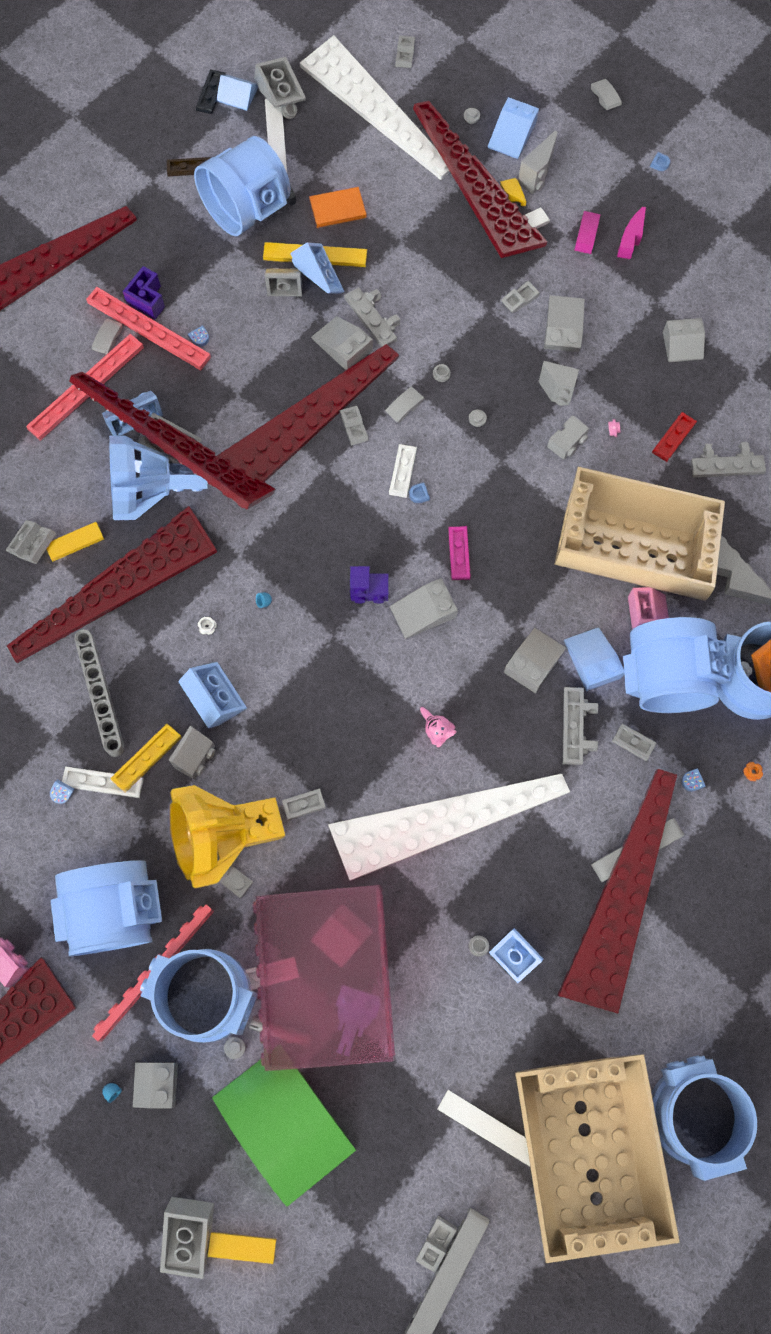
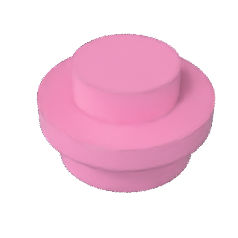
[608,419,621,437]

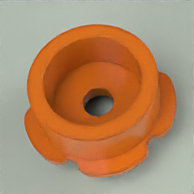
[744,762,763,781]

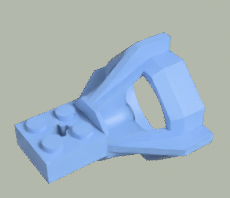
[109,436,207,520]

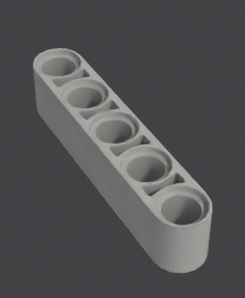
[591,818,685,882]

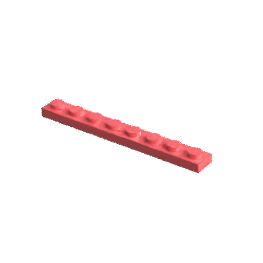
[86,287,211,370]
[26,334,144,441]
[92,905,214,1042]

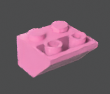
[628,587,669,630]
[0,938,29,988]

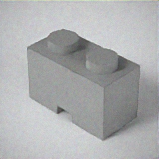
[547,415,589,460]

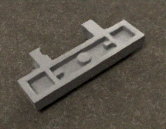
[344,287,400,347]
[691,442,766,478]
[563,687,598,765]

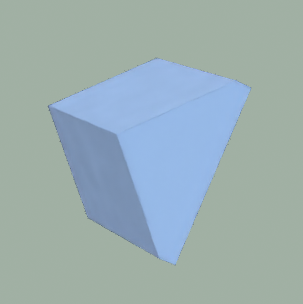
[217,75,258,110]
[489,928,543,983]

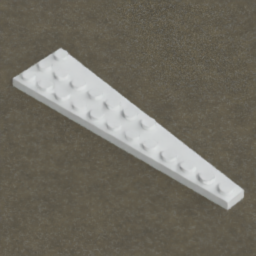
[300,35,450,180]
[328,774,570,881]

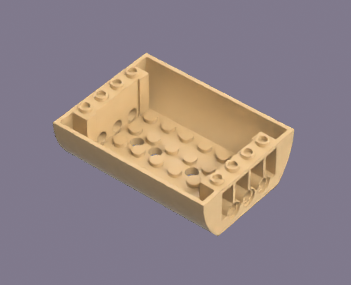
[554,467,725,601]
[515,1054,680,1263]

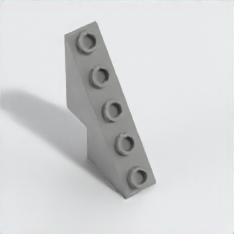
[717,536,771,606]

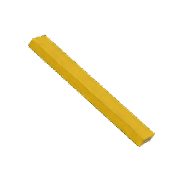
[263,242,367,267]

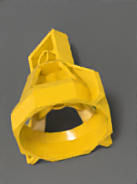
[170,785,285,888]

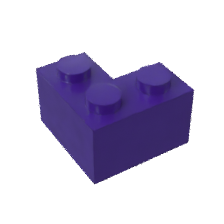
[123,266,165,320]
[350,566,388,604]

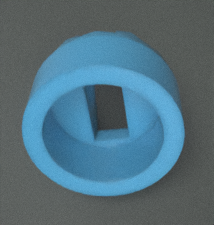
[255,592,272,608]
[103,1083,122,1103]

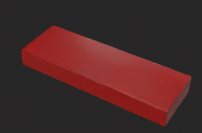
[652,412,697,462]

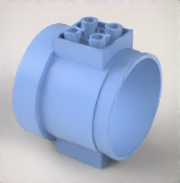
[194,136,291,236]
[623,617,731,713]
[717,622,771,720]
[51,861,162,956]
[140,949,259,1043]
[651,1055,757,1181]

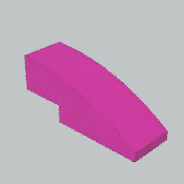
[617,207,646,259]
[574,211,600,254]

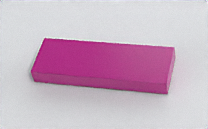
[448,526,470,580]

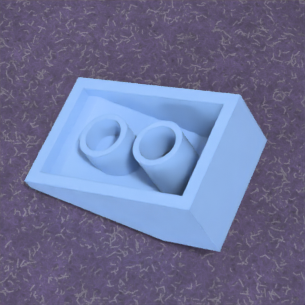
[488,97,539,159]
[291,242,344,293]
[564,627,624,691]

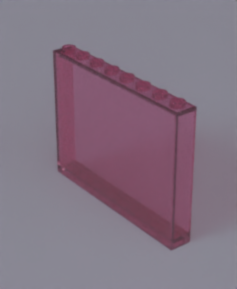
[253,885,396,1071]

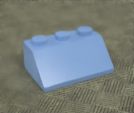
[102,391,163,436]
[178,662,247,728]

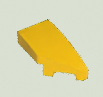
[500,178,526,206]

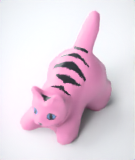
[420,707,457,747]

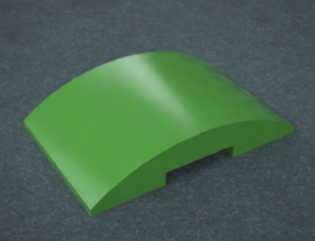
[212,1044,356,1207]

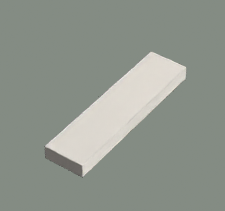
[62,767,143,798]

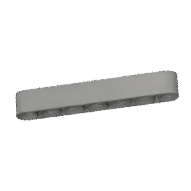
[75,629,124,757]
[404,1207,489,1334]

